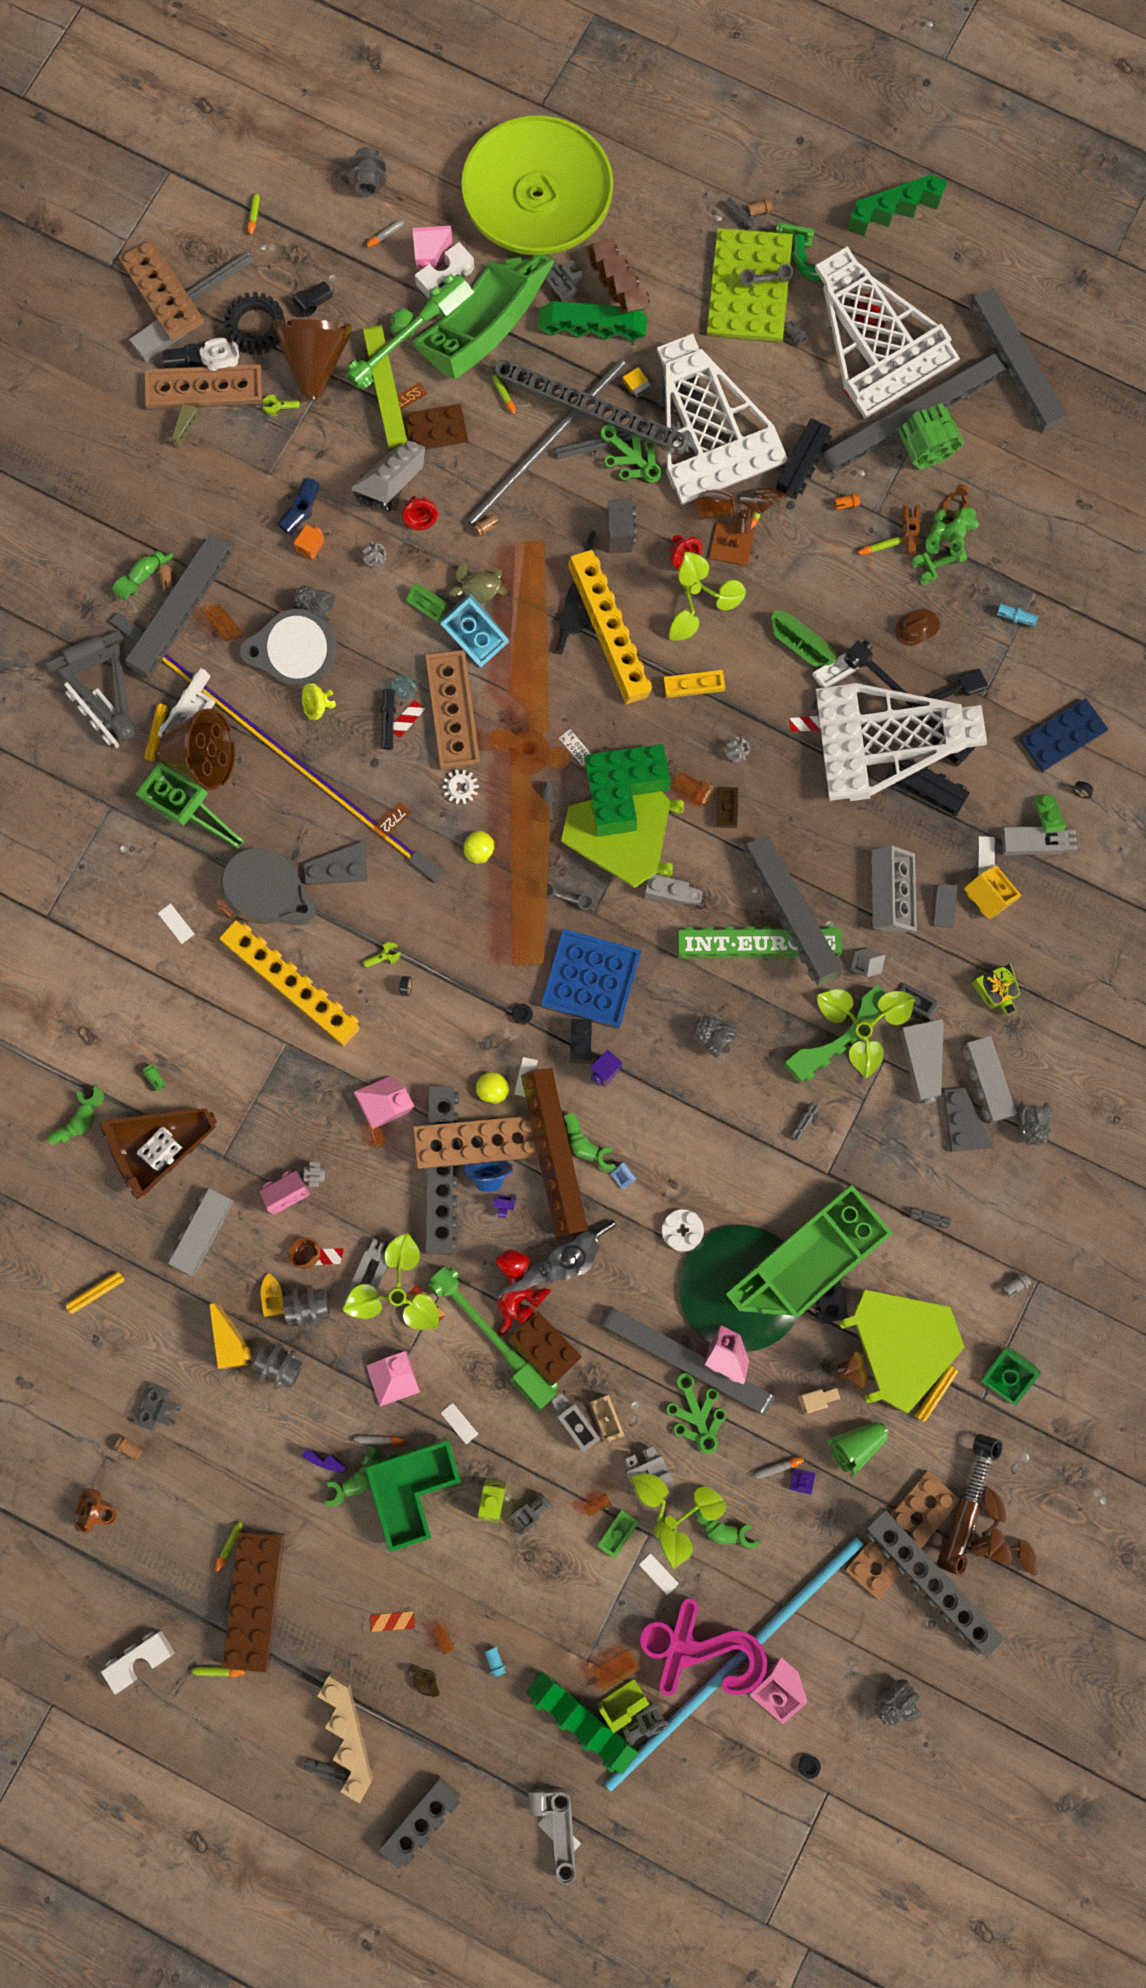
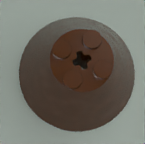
[157,708,235,790]

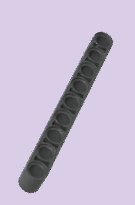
[599,1306,776,1416]

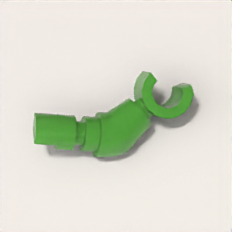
[112,551,173,601]
[47,1085,104,1145]
[564,1113,616,1173]
[322,1446,382,1507]
[694,1505,761,1549]

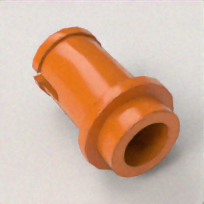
[834,493,860,510]

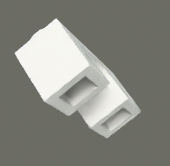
[415,242,474,299]
[101,1631,175,1694]

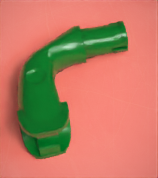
[791,234,823,282]

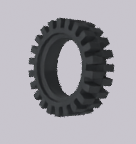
[224,292,285,355]

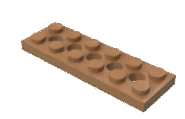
[119,239,205,341]
[145,364,263,409]
[426,650,480,770]
[412,1116,539,1169]
[845,1471,960,1600]

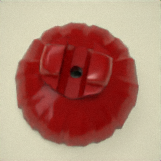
[402,496,438,530]
[668,535,703,570]

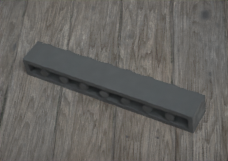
[970,288,1067,433]
[125,534,232,679]
[743,835,842,986]

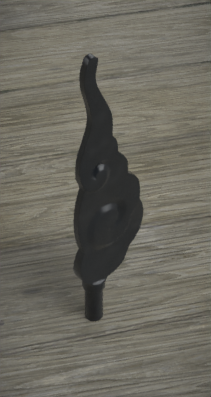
[555,531,596,654]
[494,1219,616,1299]

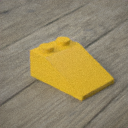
[210,1303,253,1369]

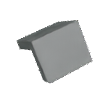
[851,948,885,978]

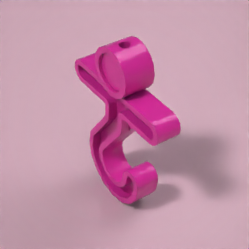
[640,1598,767,1696]

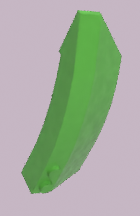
[411,255,554,379]
[726,1185,893,1317]

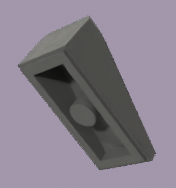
[933,884,957,928]
[899,983,940,1022]

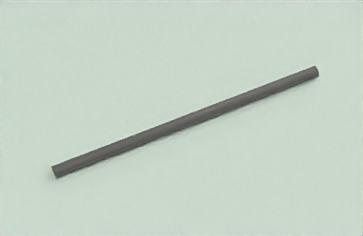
[466,359,626,527]

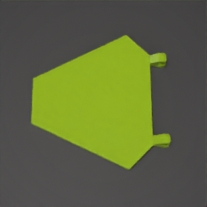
[561,791,684,888]
[839,1290,965,1414]

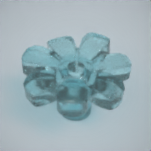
[392,675,417,699]

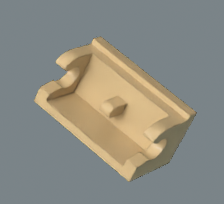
[589,1395,624,1443]

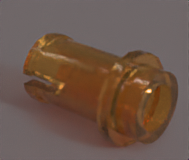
[366,1123,387,1149]
[583,1493,612,1517]
[432,1624,455,1655]

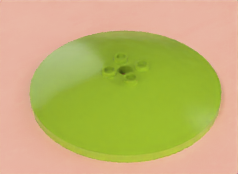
[462,115,613,255]

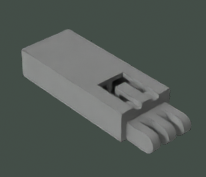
[129,314,189,363]
[1001,827,1077,855]
[340,1238,388,1320]

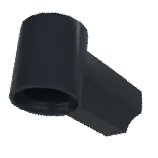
[292,281,333,317]
[162,344,202,368]

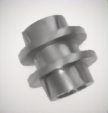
[348,147,386,196]
[283,1285,330,1331]
[252,1343,304,1390]

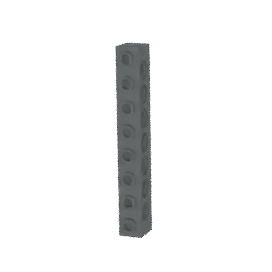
[426,1086,459,1255]
[862,1507,1005,1658]

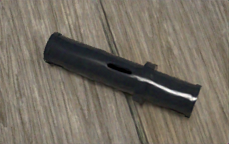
[380,689,396,750]

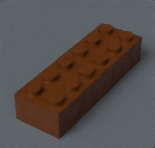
[222,1531,285,1672]

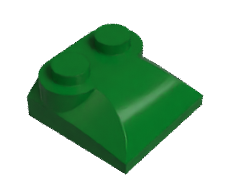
[980,1346,1041,1406]

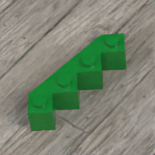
[847,174,948,236]
[538,301,647,342]
[526,1671,639,1775]

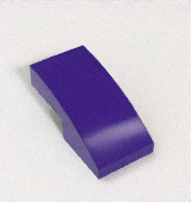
[302,1448,348,1472]

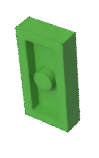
[406,583,449,622]
[1033,794,1066,833]
[597,1509,639,1559]

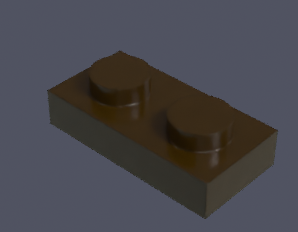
[717,787,738,828]

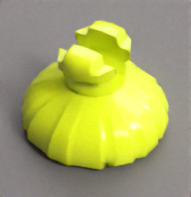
[302,683,336,720]

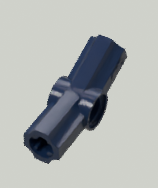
[277,477,320,536]

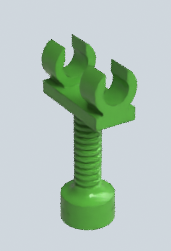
[911,549,967,585]

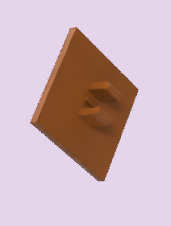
[709,522,755,566]

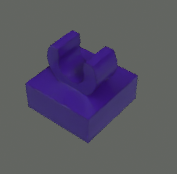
[493,1194,516,1218]
[789,1468,816,1495]

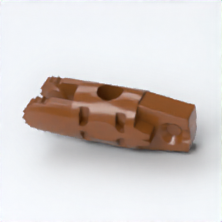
[902,505,920,555]

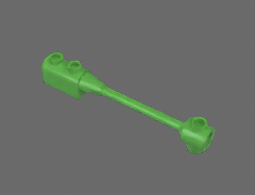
[346,273,474,390]
[428,1267,558,1412]

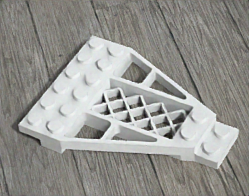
[814,246,960,419]
[657,334,788,505]
[816,683,987,801]

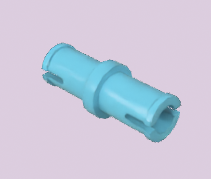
[997,603,1039,627]

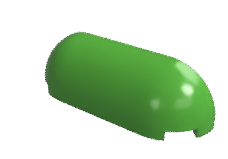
[771,610,838,667]

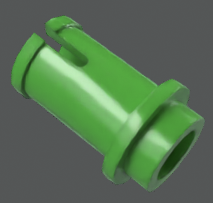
[142,1064,167,1092]

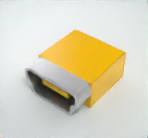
[622,367,651,398]

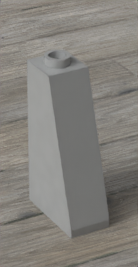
[899,1019,944,1104]

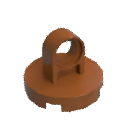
[74,1488,117,1533]

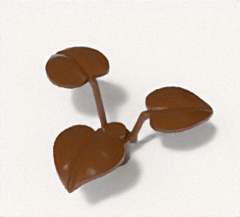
[698,487,787,533]
[838,1352,901,1411]
[970,1486,1038,1576]

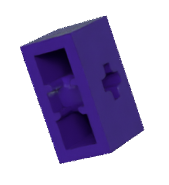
[590,1049,623,1087]

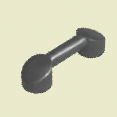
[739,264,793,288]
[539,882,594,911]

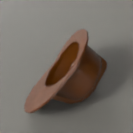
[895,609,940,646]

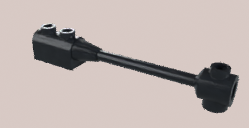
[844,640,976,767]

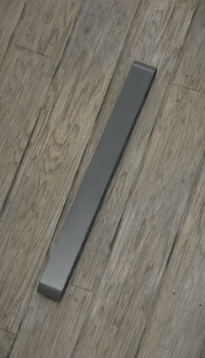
[822,354,1007,473]
[495,360,688,455]

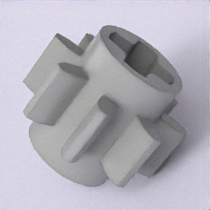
[362,542,387,568]
[725,736,750,763]
[303,1162,325,1187]

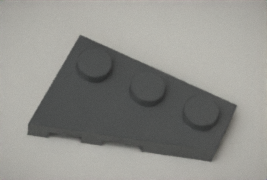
[305,840,367,885]
[943,1088,993,1152]

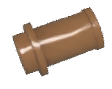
[748,198,773,217]
[473,514,499,537]
[157,565,174,592]
[114,1437,144,1462]

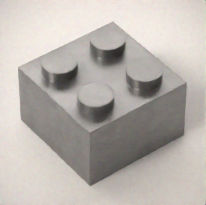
[607,499,637,553]

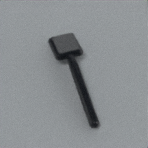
[904,669,988,709]

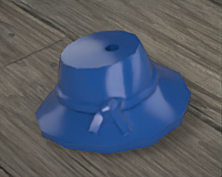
[464,1161,513,1192]

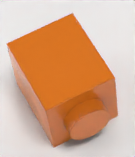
[294,524,325,561]

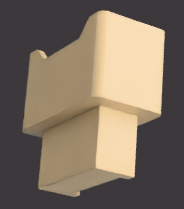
[798,1388,840,1414]

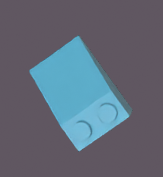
[440,593,510,667]

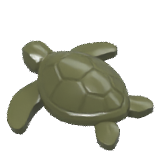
[449,563,508,603]

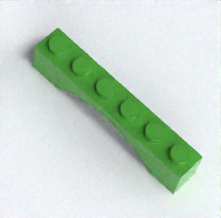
[783,985,886,1084]

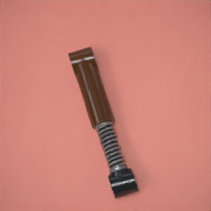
[937,1434,1003,1576]

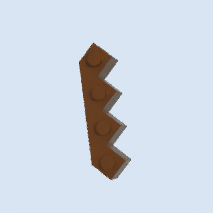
[587,239,650,315]

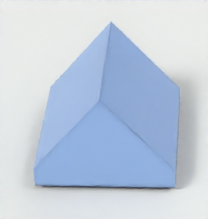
[610,1163,637,1190]

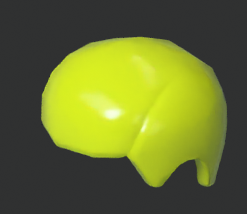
[463,831,495,864]
[476,1072,509,1104]

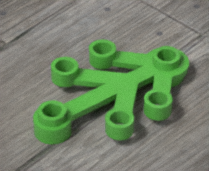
[601,425,662,483]
[666,1373,726,1454]

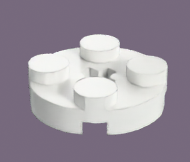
[200,338,239,371]
[662,1209,704,1252]

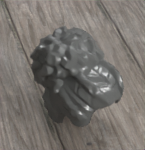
[293,585,335,622]
[692,1015,737,1058]
[1017,1101,1053,1145]
[874,1679,921,1726]

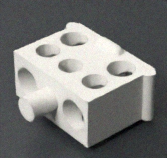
[137,1127,182,1172]

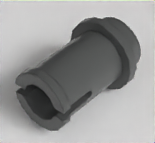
[784,320,808,345]

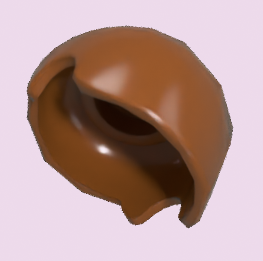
[287,1237,320,1269]

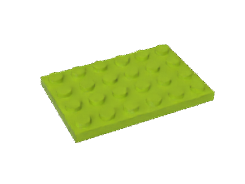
[707,228,793,342]

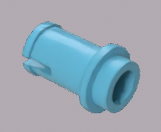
[484,1647,506,1677]

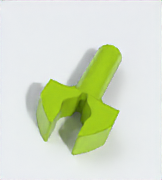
[263,395,300,416]
[363,942,401,968]

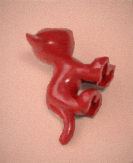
[496,1249,551,1336]

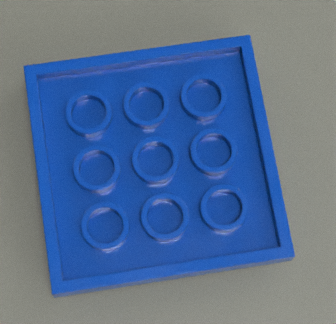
[541,928,642,1029]

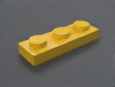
[663,670,725,698]

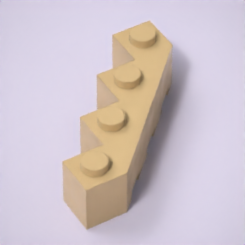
[317,1673,373,1803]

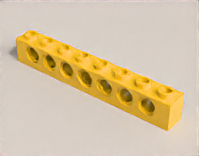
[568,550,652,705]
[219,920,360,1047]

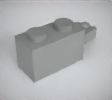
[644,875,703,908]
[552,1393,600,1452]

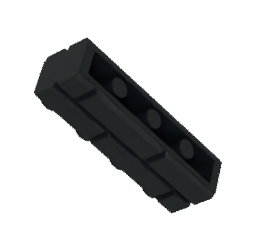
[776,418,832,499]
[886,759,970,817]

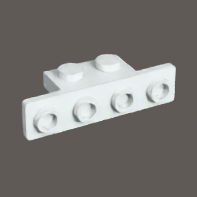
[158,668,215,738]
[64,682,119,748]

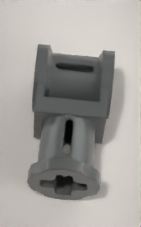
[507,1492,552,1535]
[622,1704,669,1745]

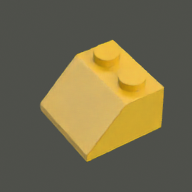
[964,865,1022,920]

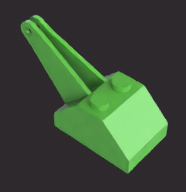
[136,762,244,850]

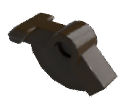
[407,1665,440,1698]

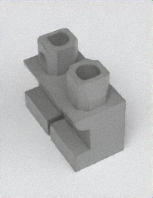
[624,1446,673,1497]

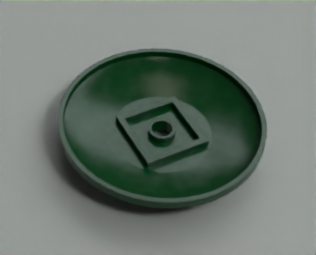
[679,1225,798,1352]

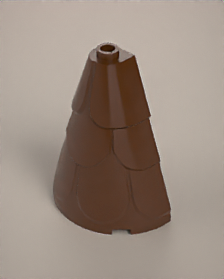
[100,1108,217,1200]

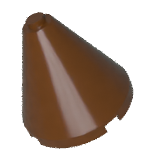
[273,319,352,400]

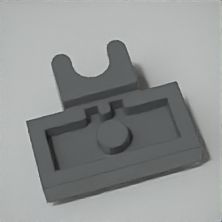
[544,260,583,302]
[133,1383,182,1431]

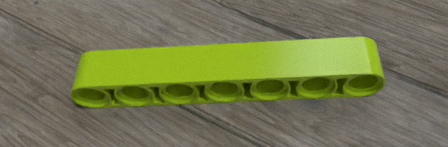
[363,325,407,450]

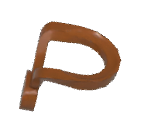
[942,484,969,520]

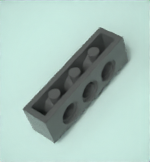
[379,1776,460,1869]

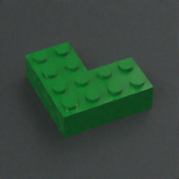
[584,744,670,837]
[363,1437,461,1552]

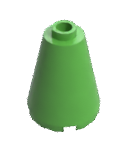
[828,1422,889,1477]

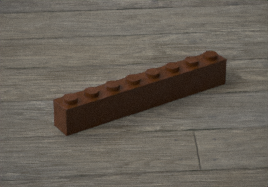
[521,1068,588,1237]

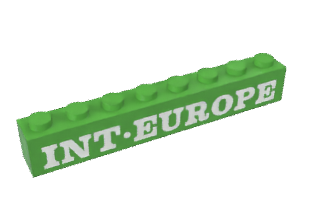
[677,926,842,958]

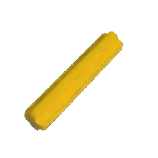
[144,704,168,762]
[65,1272,124,1314]
[915,1365,958,1422]

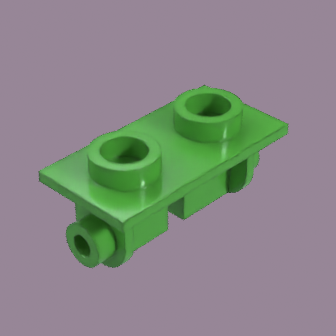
[776,222,815,247]

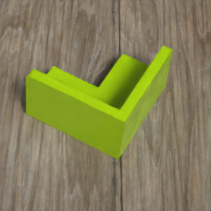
[598,1679,649,1733]

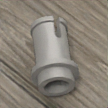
[1002,1273,1031,1298]

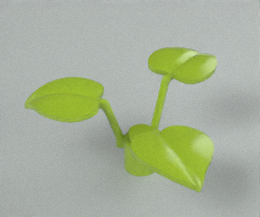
[669,552,746,641]
[817,989,915,1078]
[343,1233,439,1330]
[630,1473,726,1569]

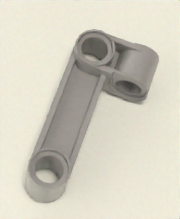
[528,1788,576,1884]

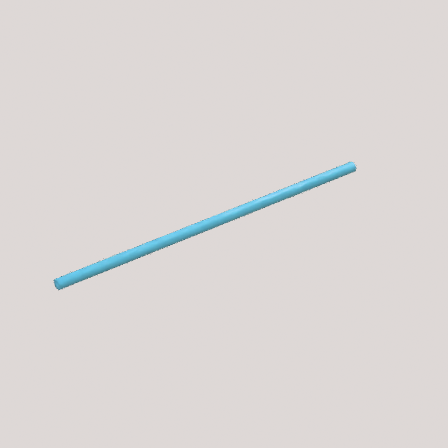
[604,1537,863,1791]

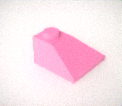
[413,226,453,270]
[354,1076,414,1129]
[367,1351,420,1407]
[749,1657,807,1724]

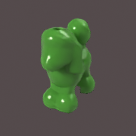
[926,507,980,556]

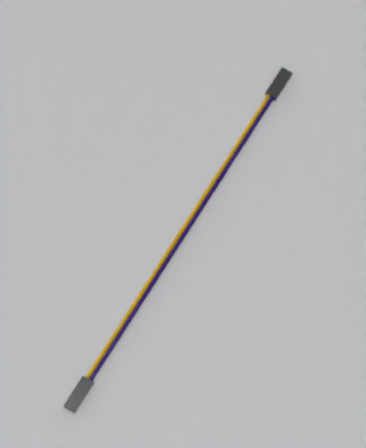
[110,612,444,883]

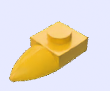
[261,1274,284,1317]

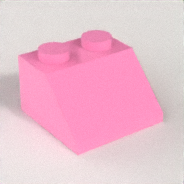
[259,1170,311,1215]

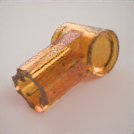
[672,772,715,807]

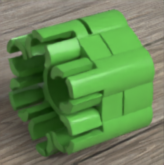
[897,403,965,469]

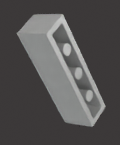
[963,1036,1017,1124]
[168,1188,234,1276]

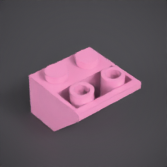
[705,1325,749,1384]

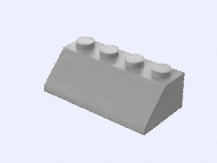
[352,441,425,504]
[871,846,917,932]

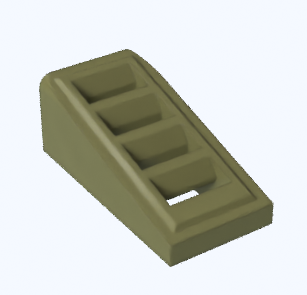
[172,404,199,449]

